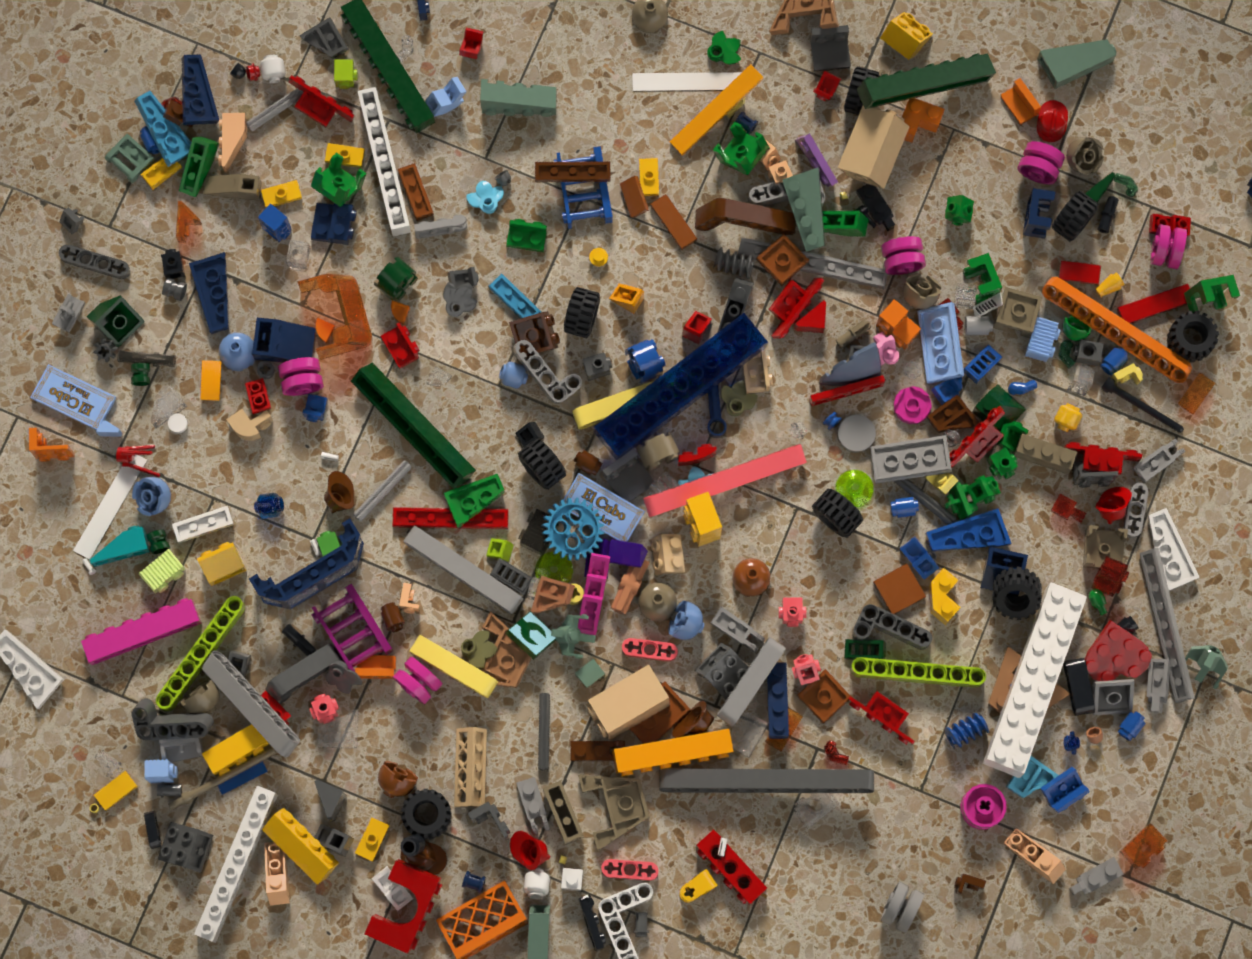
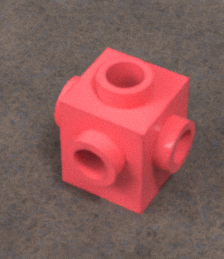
[778,597,806,627]
[792,654,821,685]
[310,694,339,724]

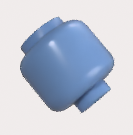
[499,362,528,389]

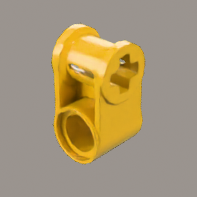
[679,869,718,903]

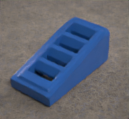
[964,344,1002,384]

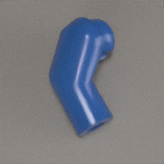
[1008,380,1037,395]

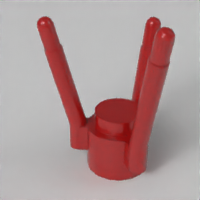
[116,445,160,477]

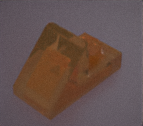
[176,201,202,243]

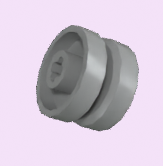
[880,881,924,933]

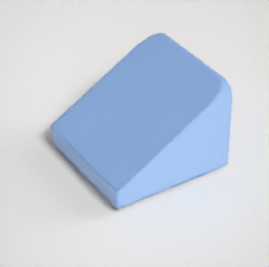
[96,420,123,437]

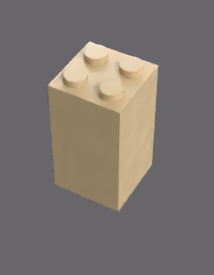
[837,106,910,189]
[587,665,670,741]

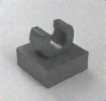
[59,207,85,234]

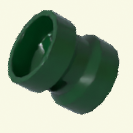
[131,363,150,386]
[146,529,170,554]

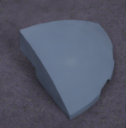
[819,342,881,386]

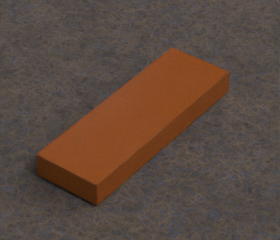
[397,163,434,221]
[650,194,697,250]

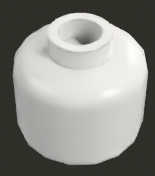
[260,55,286,83]
[523,868,550,899]

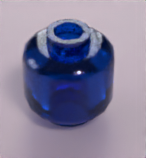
[254,493,284,519]

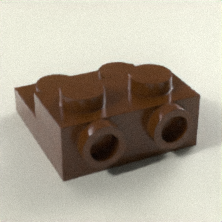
[509,311,560,357]

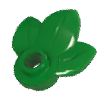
[707,31,741,65]

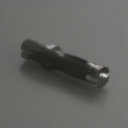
[117,350,176,367]

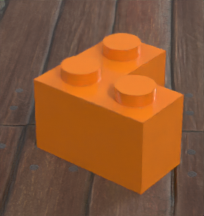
[901,98,945,143]
[876,299,921,350]

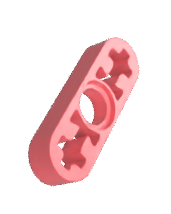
[622,638,678,662]
[601,859,659,881]

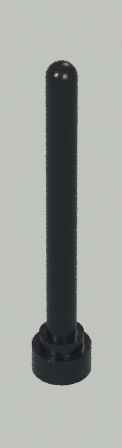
[1101,377,1184,433]

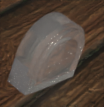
[527,577,540,600]

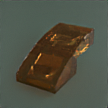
[1178,373,1215,415]
[765,707,803,752]

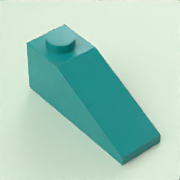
[90,526,150,567]

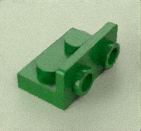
[506,219,547,253]

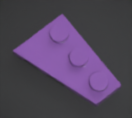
[795,133,838,187]

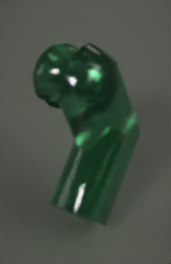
[1114,173,1138,197]
[1058,340,1076,369]

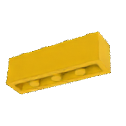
[202,724,269,776]
[262,808,339,885]

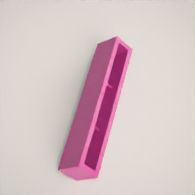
[81,598,202,665]

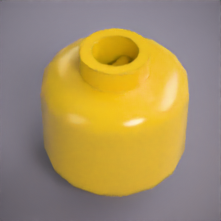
[1054,403,1082,433]

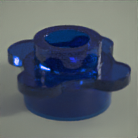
[1063,731,1080,755]

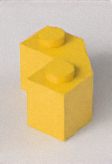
[929,568,961,625]

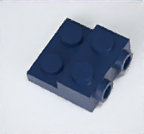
[311,203,357,245]

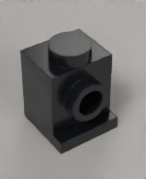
[161,249,186,279]

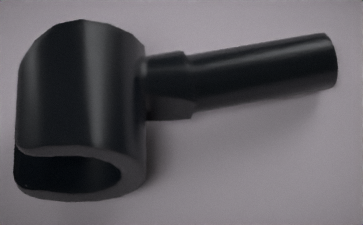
[854,205,877,228]

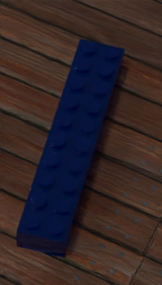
[593,313,768,460]

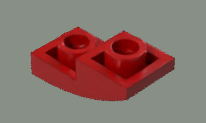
[1149,213,1191,237]
[1059,261,1101,285]
[245,378,271,414]
[678,444,717,466]

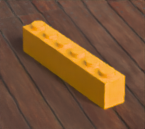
[612,729,734,776]

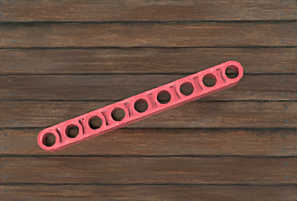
[643,444,807,517]

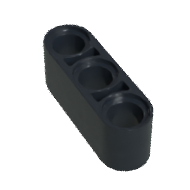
[1063,658,1095,716]

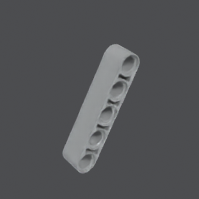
[716,637,786,727]

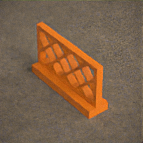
[436,880,529,959]

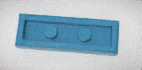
[488,274,541,319]

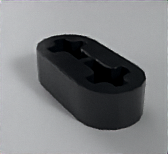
[144,811,162,849]

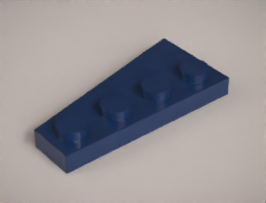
[181,54,220,125]
[189,252,229,334]

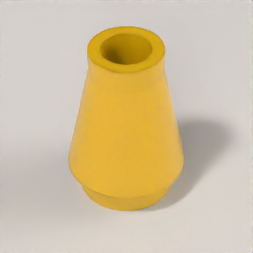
[1095,273,1124,298]

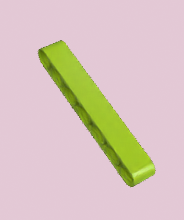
[156,596,245,712]
[850,657,986,688]

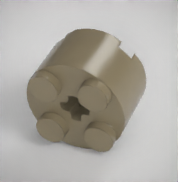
[636,431,680,471]

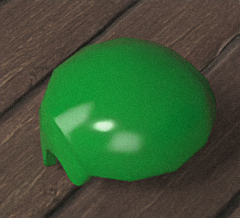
[1062,315,1091,341]

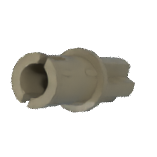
[835,319,871,350]

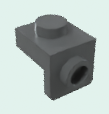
[447,267,479,289]

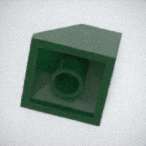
[86,295,145,348]
[972,384,1026,431]

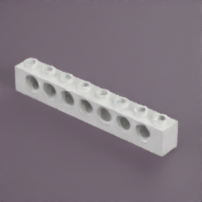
[358,87,411,237]
[194,786,278,943]

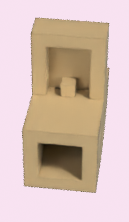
[226,409,273,441]

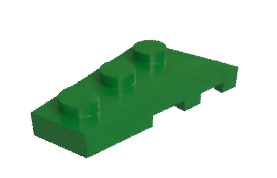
[444,473,505,529]

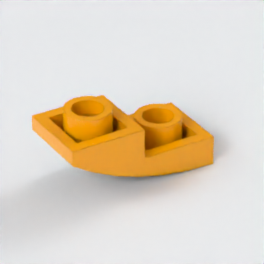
[200,360,222,401]

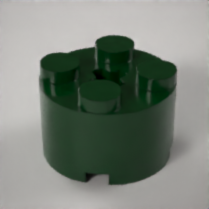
[374,257,418,301]

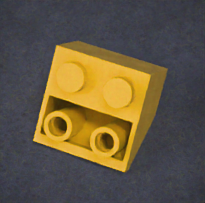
[880,12,933,60]
[197,542,247,587]

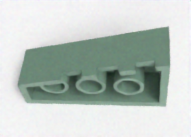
[480,79,557,117]
[782,168,825,252]

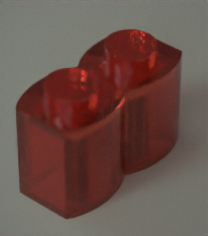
[1091,556,1129,597]

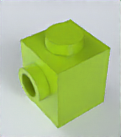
[334,59,358,89]

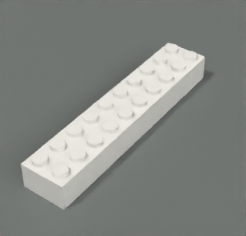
[983,582,1087,778]

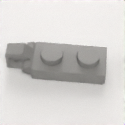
[1146,659,1171,714]
[1069,857,1124,895]

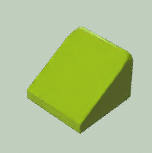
[486,538,514,562]

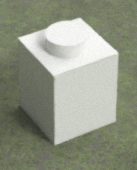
[561,868,583,891]

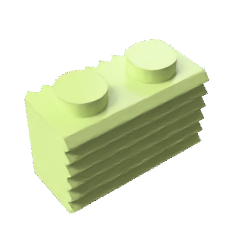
[139,549,185,594]

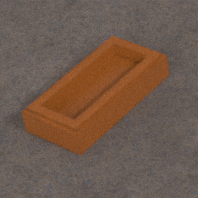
[620,176,649,218]

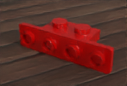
[289,75,355,128]
[768,278,824,339]
[949,406,1005,468]
[1064,442,1143,475]
[847,691,915,745]

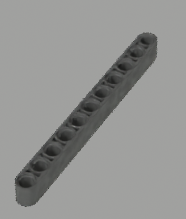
[659,769,874,793]

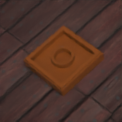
[756,234,809,286]
[873,564,926,615]
[797,669,850,724]

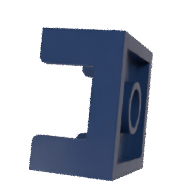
[1023,188,1056,239]

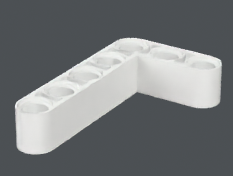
[598,883,653,959]

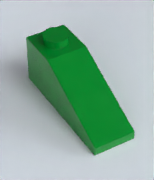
[179,137,219,197]
[822,211,869,237]

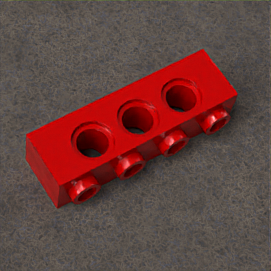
[696,829,767,905]

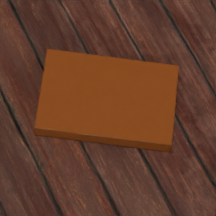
[629,681,691,744]

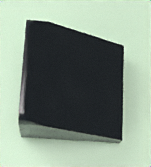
[515,422,544,447]

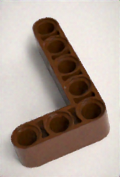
[695,198,796,235]

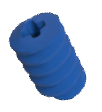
[945,713,990,749]

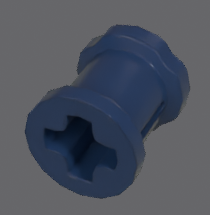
[735,111,758,135]
[462,871,486,894]

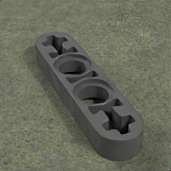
[59,245,130,279]

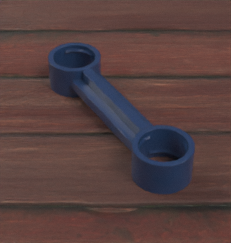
[701,362,727,438]

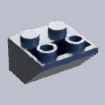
[980,547,1028,596]

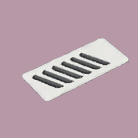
[973,293,1003,316]

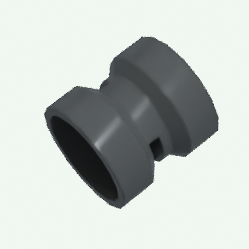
[162,277,187,301]

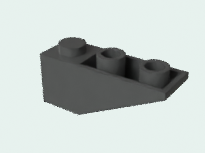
[717,277,754,340]

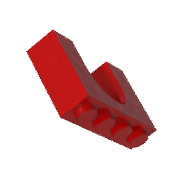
[364,859,443,954]

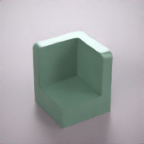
[575,659,605,688]

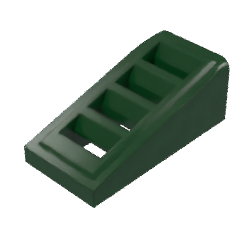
[1085,172,1116,203]
[844,639,886,660]

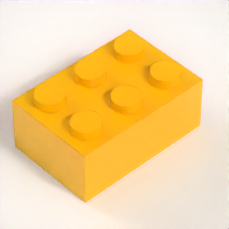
[683,492,722,547]

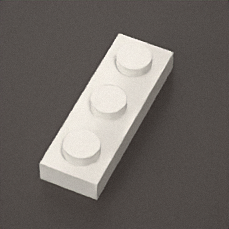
[172,506,234,543]

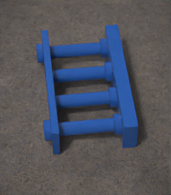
[553,146,613,229]

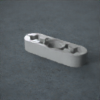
[1123,483,1148,538]

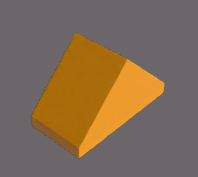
[609,283,644,314]

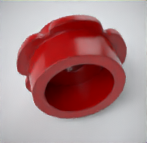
[246,63,261,81]

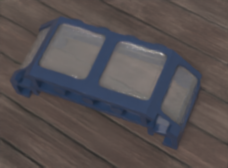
[249,518,364,610]

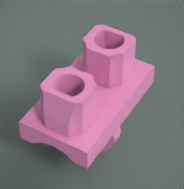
[873,332,899,366]

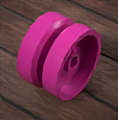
[1017,141,1065,185]
[1150,224,1187,270]
[881,236,926,275]
[278,357,324,396]
[393,656,443,705]
[960,784,1006,830]

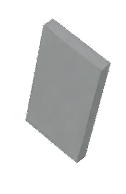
[870,435,952,484]

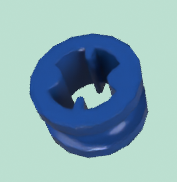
[823,412,842,430]

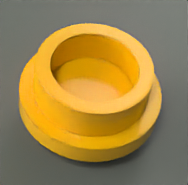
[589,248,608,267]

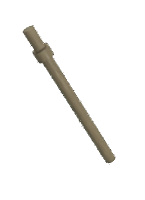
[168,747,277,811]

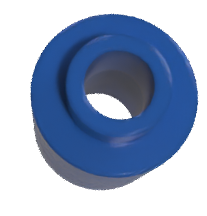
[140,126,160,154]
[1100,348,1128,376]
[890,497,919,518]
[1118,711,1146,741]

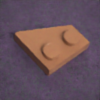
[531,576,575,613]

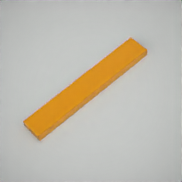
[669,64,764,156]

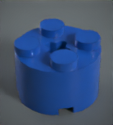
[625,339,666,384]

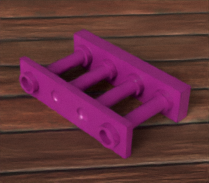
[311,583,393,672]

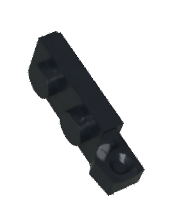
[856,184,895,231]
[578,895,606,952]

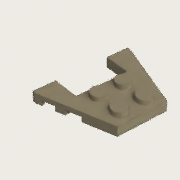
[578,775,650,851]

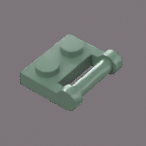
[105,134,155,183]

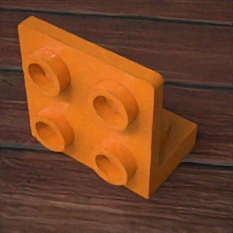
[29,428,75,462]

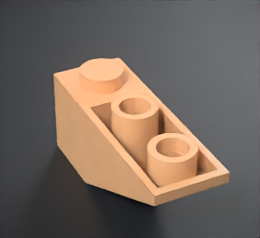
[218,113,247,173]
[1004,828,1066,884]
[264,842,290,906]

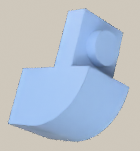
[425,77,466,117]

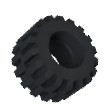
[844,66,880,115]
[1052,191,1099,242]
[564,287,600,339]
[1167,311,1219,362]
[518,438,566,490]
[812,488,864,538]
[992,567,1042,620]
[401,788,452,840]

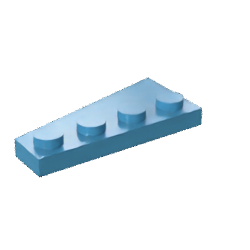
[134,91,191,167]

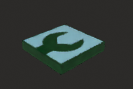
[505,611,556,660]

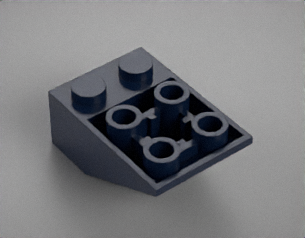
[252,317,316,363]

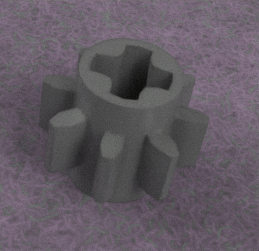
[93,338,118,363]

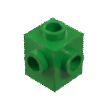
[945,195,974,226]
[987,447,1018,480]
[967,475,1001,504]

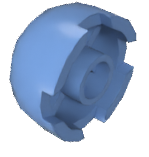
[219,332,255,371]
[132,477,171,516]
[668,600,704,640]

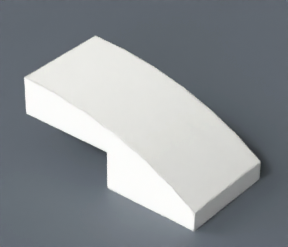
[372,866,413,911]

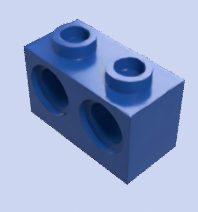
[258,203,291,242]

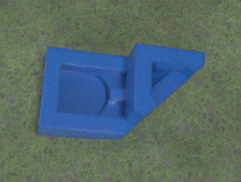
[931,377,962,405]

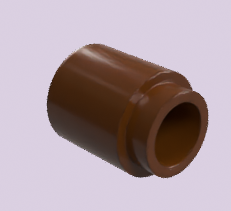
[573,450,603,476]
[381,602,405,633]

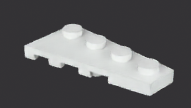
[1148,508,1200,591]
[0,630,64,709]

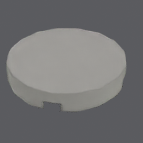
[837,415,876,453]

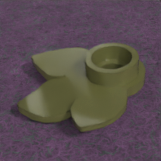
[721,380,758,417]
[461,630,498,668]

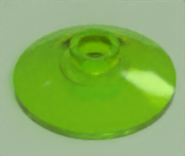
[835,470,874,507]
[535,552,573,584]

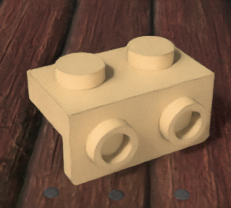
[741,350,773,394]
[651,534,685,576]

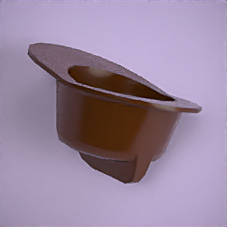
[324,471,354,514]
[672,701,714,738]
[400,841,447,875]

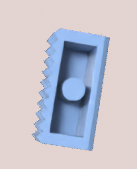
[1025,317,1060,362]
[144,759,178,783]

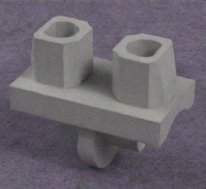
[52,294,86,333]

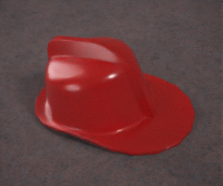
[1037,100,1068,142]
[1095,487,1132,525]
[510,831,550,870]

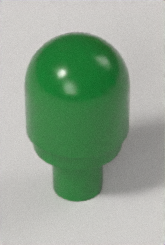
[1088,589,1108,616]

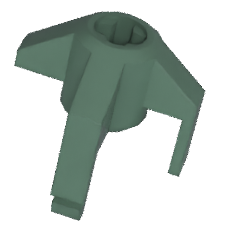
[551,614,596,659]
[1185,645,1228,689]

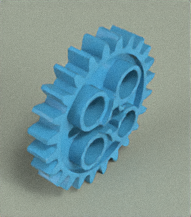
[542,498,604,560]

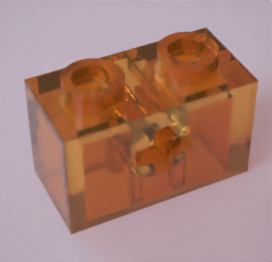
[1119,823,1167,869]

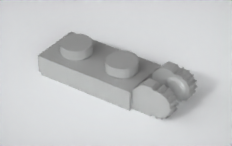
[414,215,467,239]
[1132,439,1186,483]
[710,607,765,653]
[516,777,550,835]

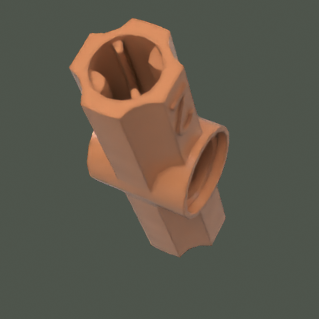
[611,559,650,615]

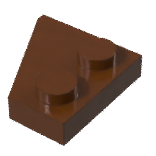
[927,394,979,433]

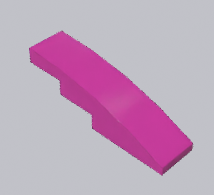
[578,553,611,635]

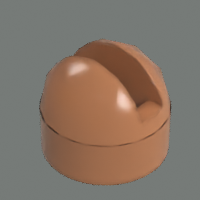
[1086,727,1103,744]

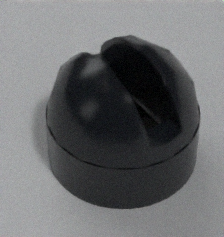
[230,62,246,79]

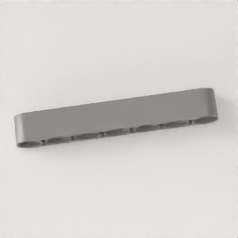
[403,526,523,615]
[202,651,300,757]

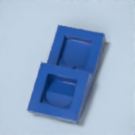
[900,536,939,580]

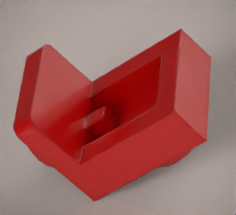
[459,28,484,59]
[813,71,842,101]

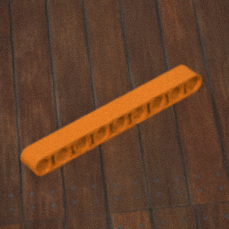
[1042,277,1192,383]

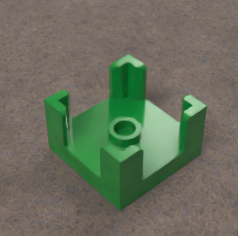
[713,122,770,176]
[311,153,367,207]
[963,253,1002,305]
[1184,274,1240,314]

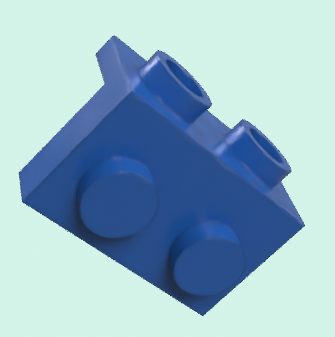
[1040,767,1090,813]

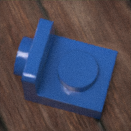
[302,394,328,422]

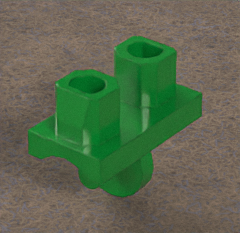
[944,482,978,521]

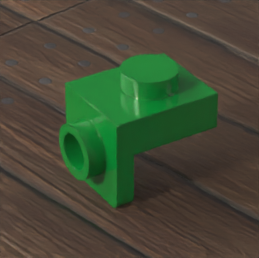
[997,421,1029,453]

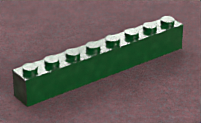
[340,0,435,133]
[857,53,996,109]
[351,362,476,489]

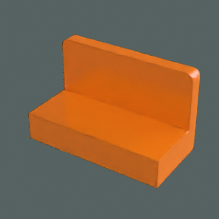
[1001,78,1041,125]
[355,655,396,679]

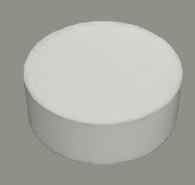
[168,413,188,434]

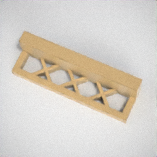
[454,727,487,807]

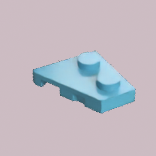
[1006,756,1059,798]

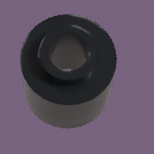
[401,834,425,857]

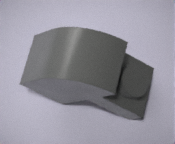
[314,824,354,857]

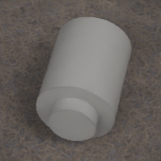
[965,316,993,335]

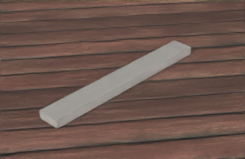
[738,237,888,290]
[1139,548,1195,703]

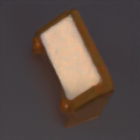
[297,274,373,360]

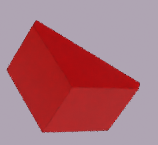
[794,300,826,333]
[682,311,712,345]

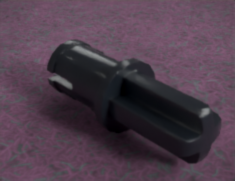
[1097,196,1119,234]
[282,624,316,656]

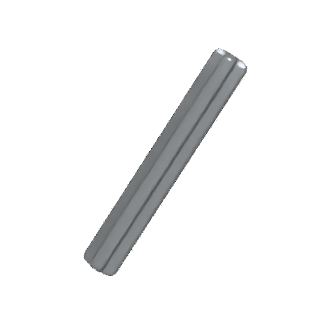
[246,83,308,131]
[354,461,412,521]

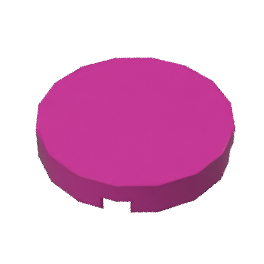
[893,386,932,424]

